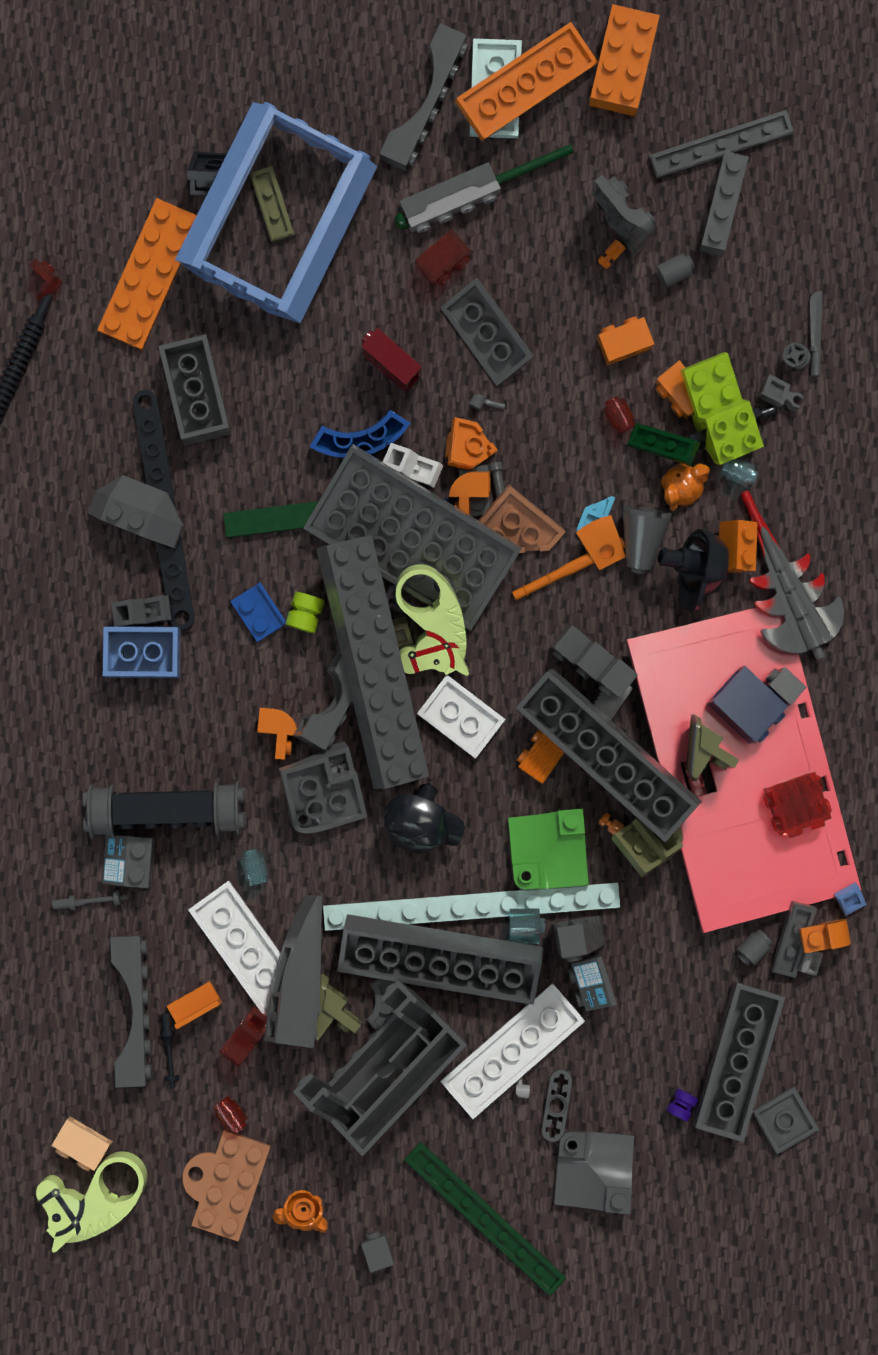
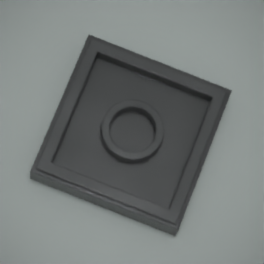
[752,1086,819,1155]

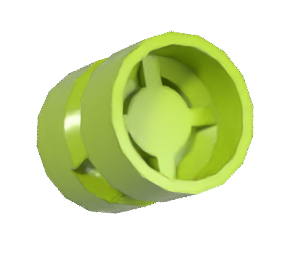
[285,591,325,634]

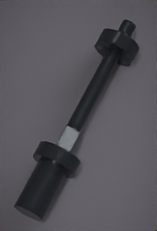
[160,1013,180,1088]

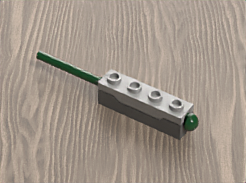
[394,144,574,233]

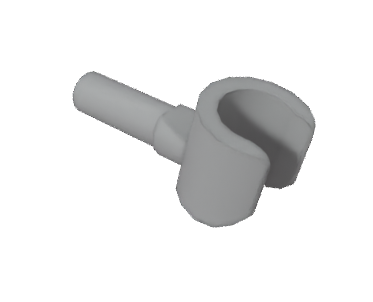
[516,1077,530,1099]

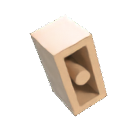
[51,1117,113,1171]

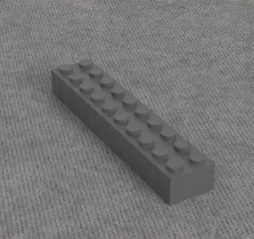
[316,535,429,789]

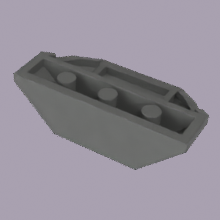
[88,475,184,548]

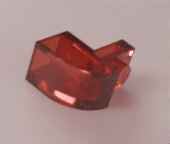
[219,1007,267,1067]

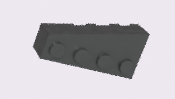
[552,915,605,962]

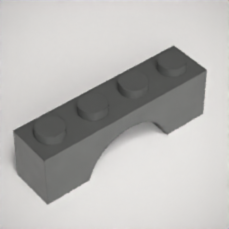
[699,151,749,257]
[293,649,353,750]

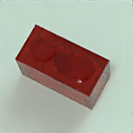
[415,229,471,287]

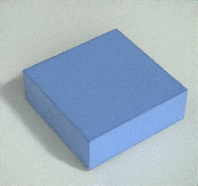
[834,882,867,916]

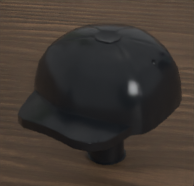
[657,529,729,611]
[384,784,465,854]

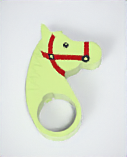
[396,564,469,676]

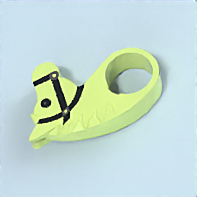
[36,1151,147,1253]

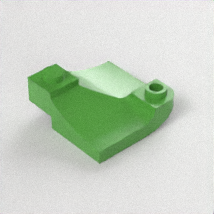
[508,809,589,891]

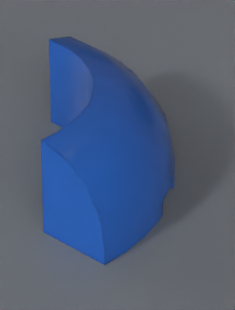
[309,410,410,458]

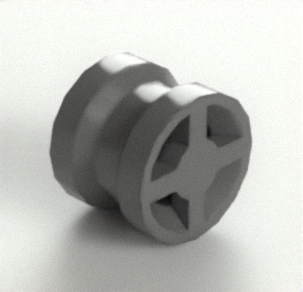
[783,342,811,370]

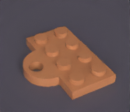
[183,1130,271,1241]

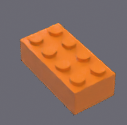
[589,4,660,117]

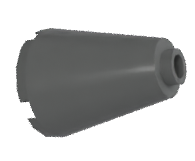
[623,506,672,574]

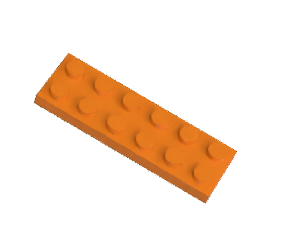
[454,22,598,141]
[97,198,197,351]

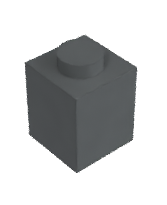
[765,667,807,706]
[361,1230,395,1273]

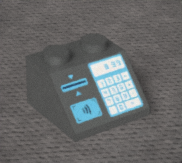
[102,835,156,888]
[567,954,617,1012]

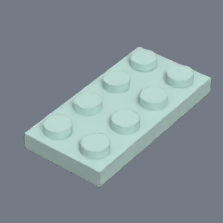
[470,39,522,138]

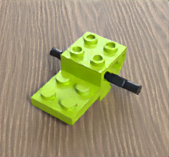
[680,352,776,465]

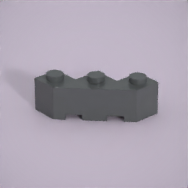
[550,624,638,698]

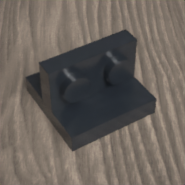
[187,151,240,198]

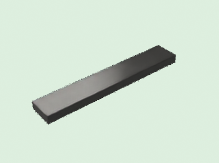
[649,110,794,180]

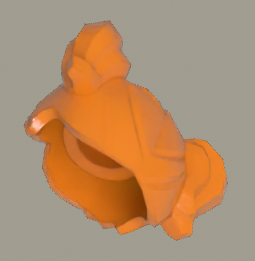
[661,464,710,512]
[272,1190,328,1233]

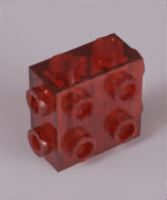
[763,772,832,838]

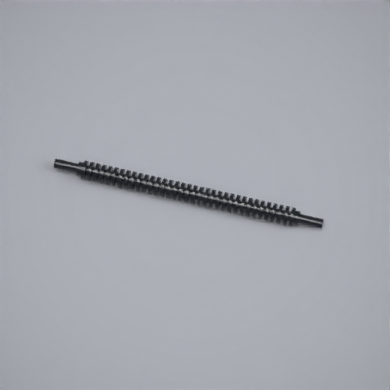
[0,293,53,422]

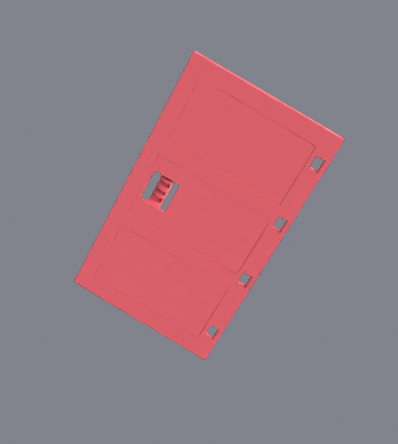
[626,608,861,933]

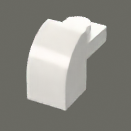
[383,443,443,488]

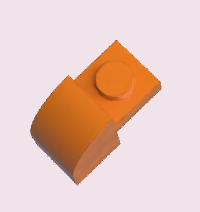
[449,471,491,516]
[258,708,297,760]
[799,919,851,953]

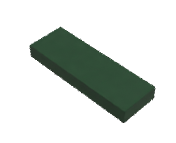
[627,422,700,466]

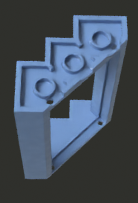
[175,102,377,323]

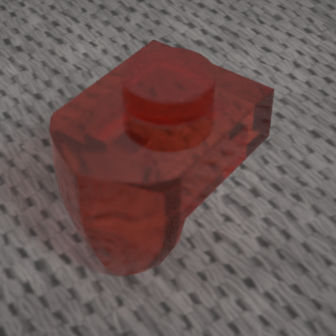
[29,258,63,300]

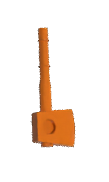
[512,515,626,600]

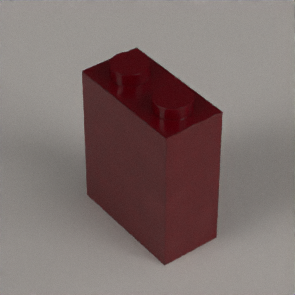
[361,328,422,393]

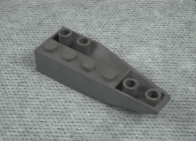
[264,895,322,1048]

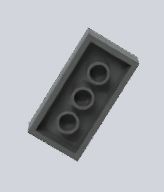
[158,334,232,446]

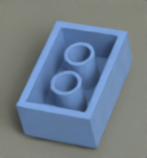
[103,627,181,678]

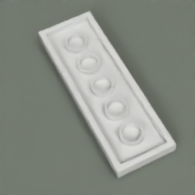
[188,881,281,1020]
[440,983,585,1119]

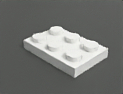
[417,675,505,759]

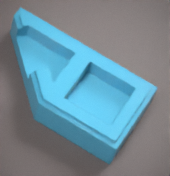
[576,496,615,531]

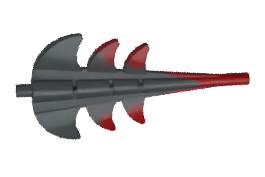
[740,490,844,661]

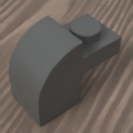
[111,595,171,627]

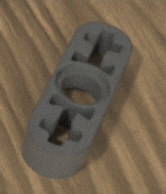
[541,1069,572,1142]

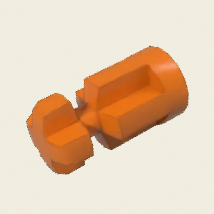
[598,239,626,269]
[598,813,625,835]

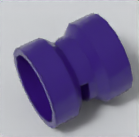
[666,1088,699,1122]

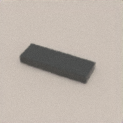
[770,901,817,978]

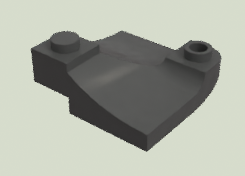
[591,175,656,256]
[278,741,367,834]
[554,1130,634,1214]

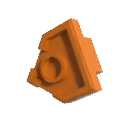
[445,417,498,470]

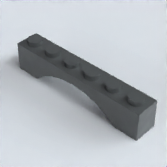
[379,23,469,172]
[110,935,152,1088]

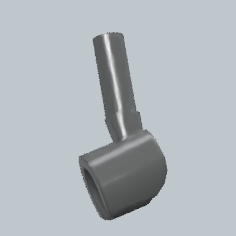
[469,394,505,411]

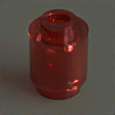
[603,396,636,434]
[213,1095,248,1134]

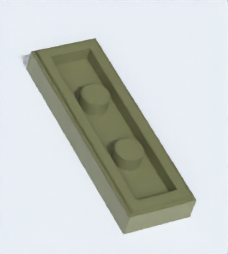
[249,166,295,243]

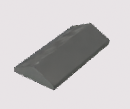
[441,278,535,386]

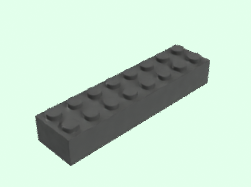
[516,669,702,842]
[337,914,543,1005]

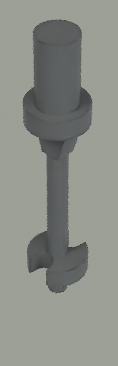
[52,890,127,910]

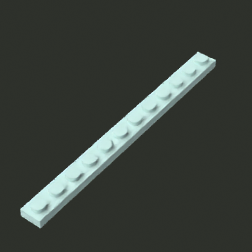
[323,883,620,931]

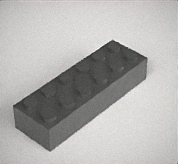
[692,981,785,1142]

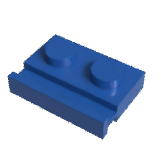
[230,582,286,643]

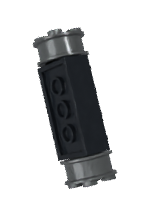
[83,781,247,839]

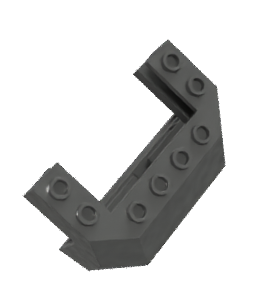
[293,980,467,1157]

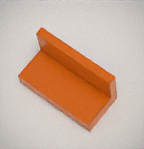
[167,981,222,1029]

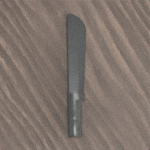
[809,291,822,377]

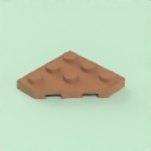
[478,485,565,553]

